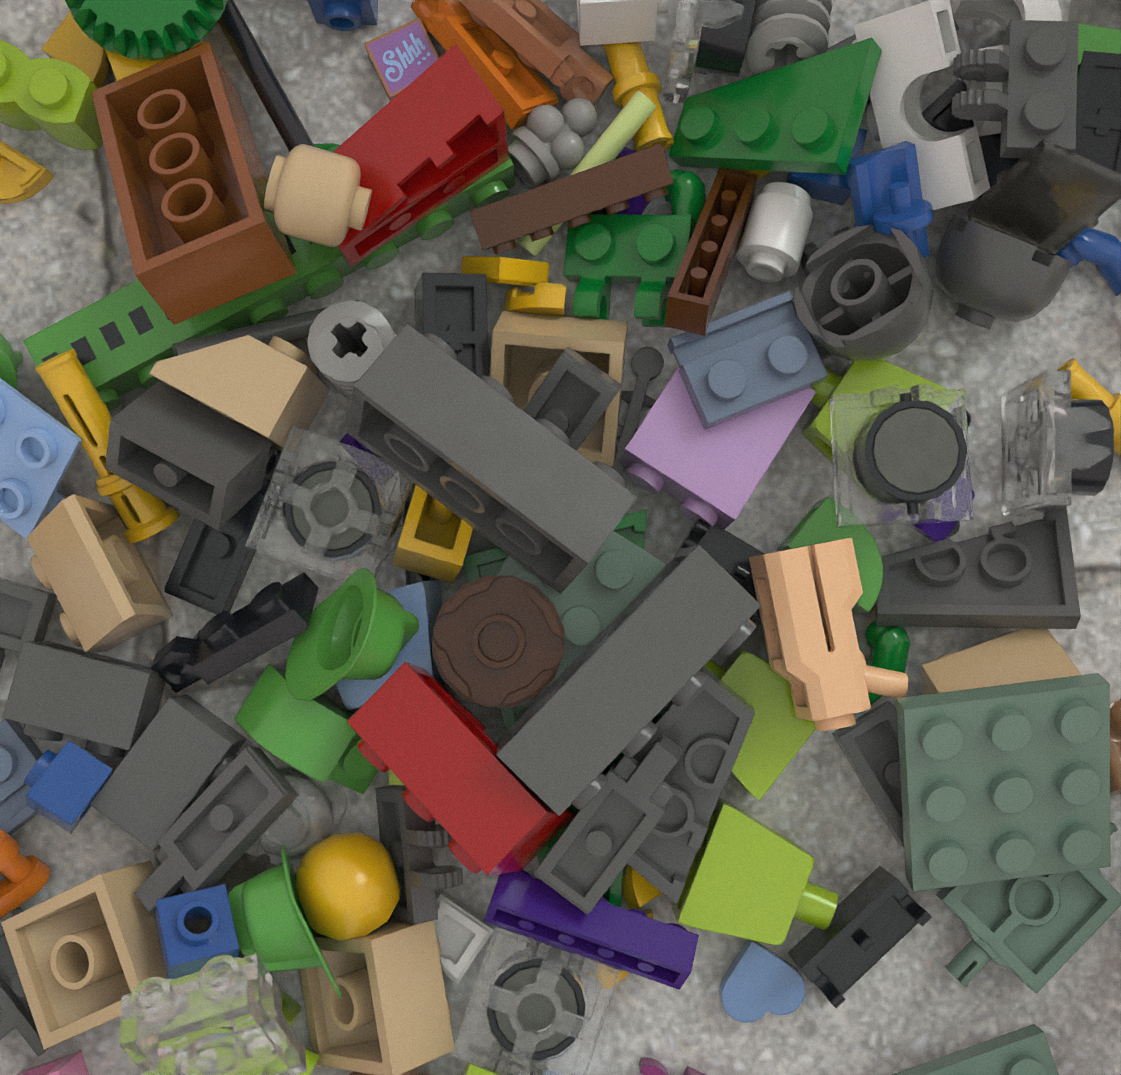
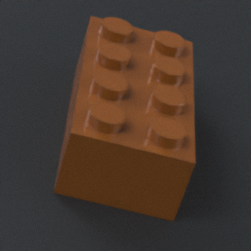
[91,42,297,325]

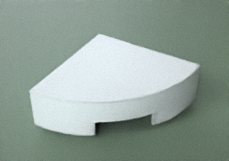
[434,890,495,985]

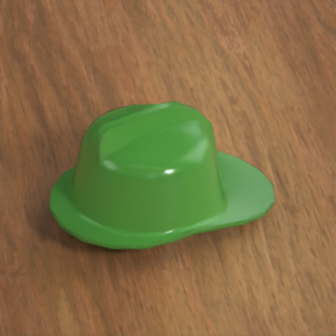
[285,568,419,701]
[228,845,343,999]

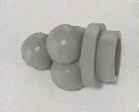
[508,98,598,189]

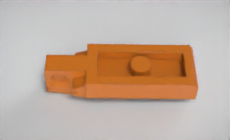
[410,0,559,130]

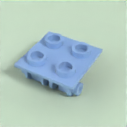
[0,378,83,540]

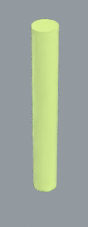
[517,90,657,256]

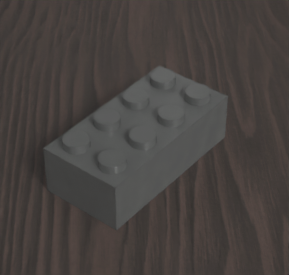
[347,323,638,594]
[496,545,762,816]

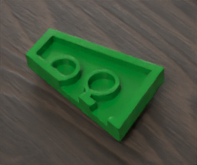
[668,37,882,175]

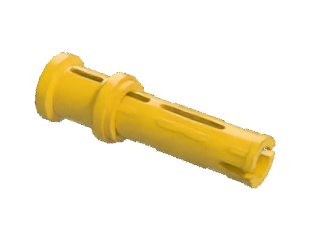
[34,348,180,543]

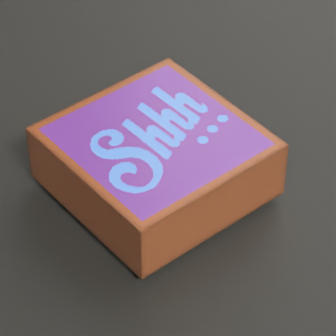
[364,18,439,101]

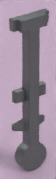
[612,347,664,515]

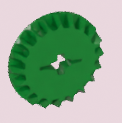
[65,0,228,60]

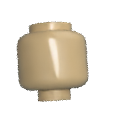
[264,144,372,247]

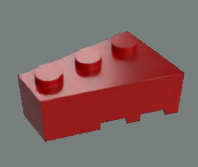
[333,44,509,267]
[347,662,576,875]

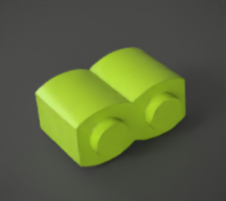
[0,40,103,150]

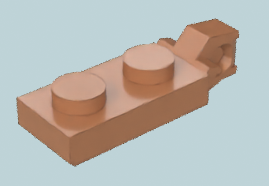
[458,0,614,105]

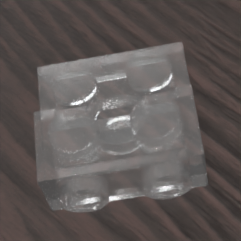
[120,953,307,1075]

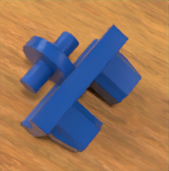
[846,141,933,258]

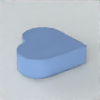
[719,939,805,1023]

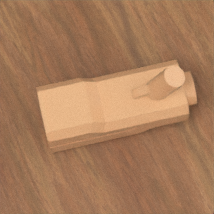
[749,538,909,731]

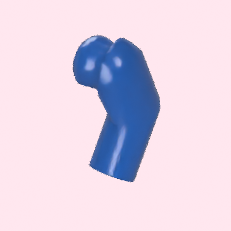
[1051,224,1121,296]

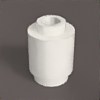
[737,182,814,283]

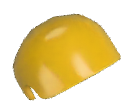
[295,831,400,941]

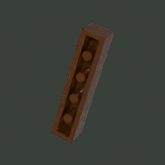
[469,143,674,255]
[665,167,758,336]

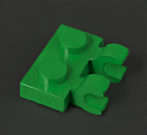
[563,214,696,328]

